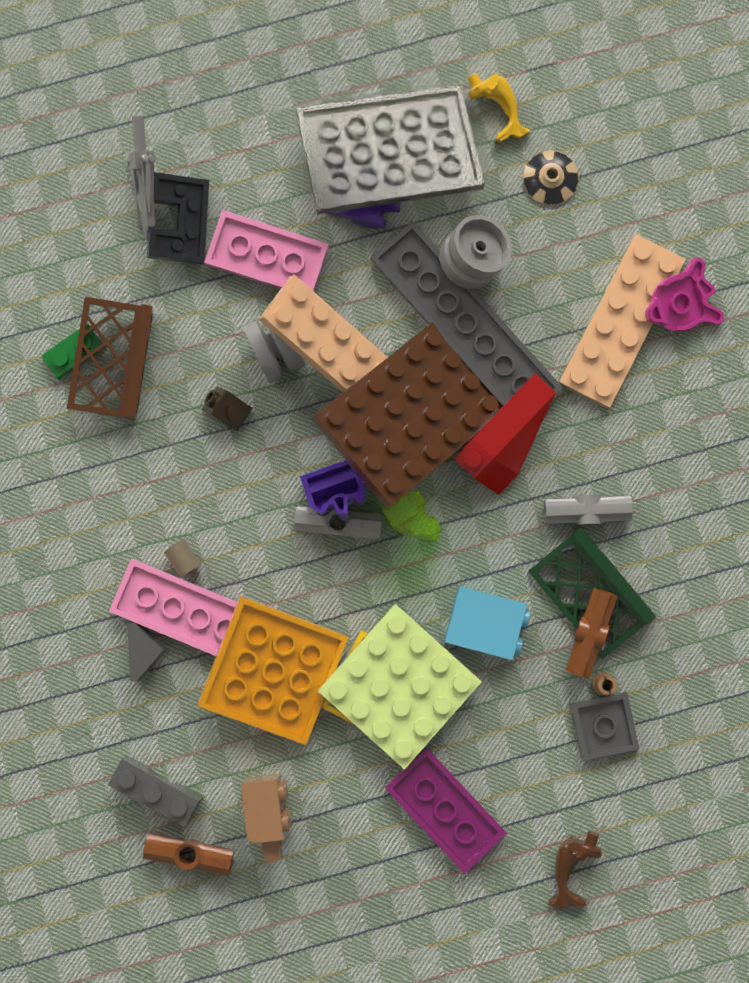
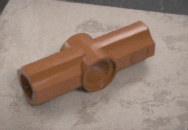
[566,588,618,678]
[143,832,234,876]

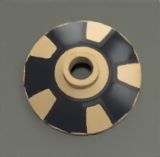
[523,150,579,206]

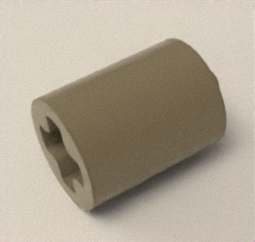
[164,539,202,579]

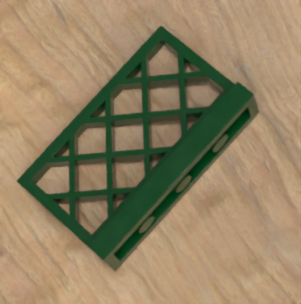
[528,527,656,659]

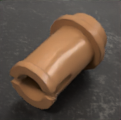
[592,673,617,696]

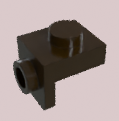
[202,386,252,432]

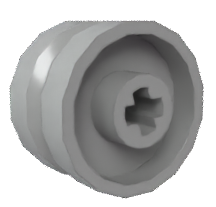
[439,215,512,289]
[242,320,305,383]

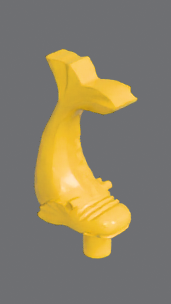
[467,73,531,143]

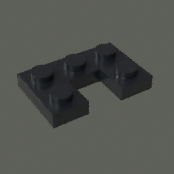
[147,172,209,265]

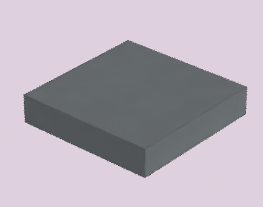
[570,692,639,761]

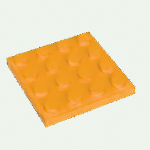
[197,596,349,745]

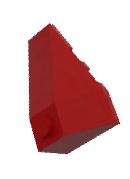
[454,373,556,495]

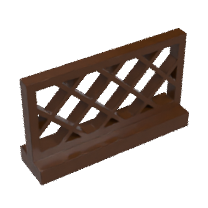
[67,297,154,421]

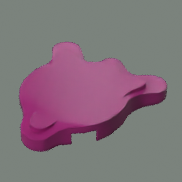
[645,258,724,331]

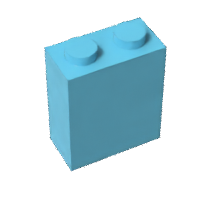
[444,586,530,660]

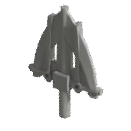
[126,116,157,239]

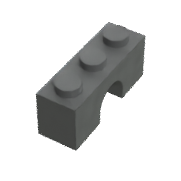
[108,756,203,827]

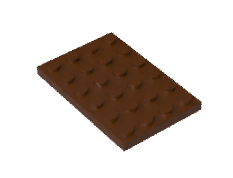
[311,322,503,509]

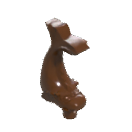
[548,831,602,909]

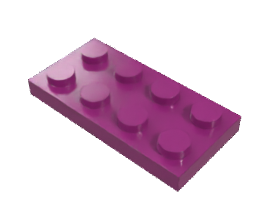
[385,747,507,874]

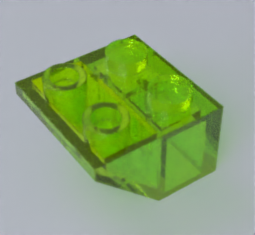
[380,490,442,543]

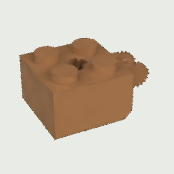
[241,773,292,863]

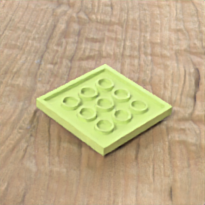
[318,604,482,770]

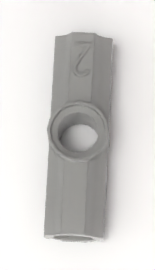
[544,495,633,526]
[294,506,382,540]

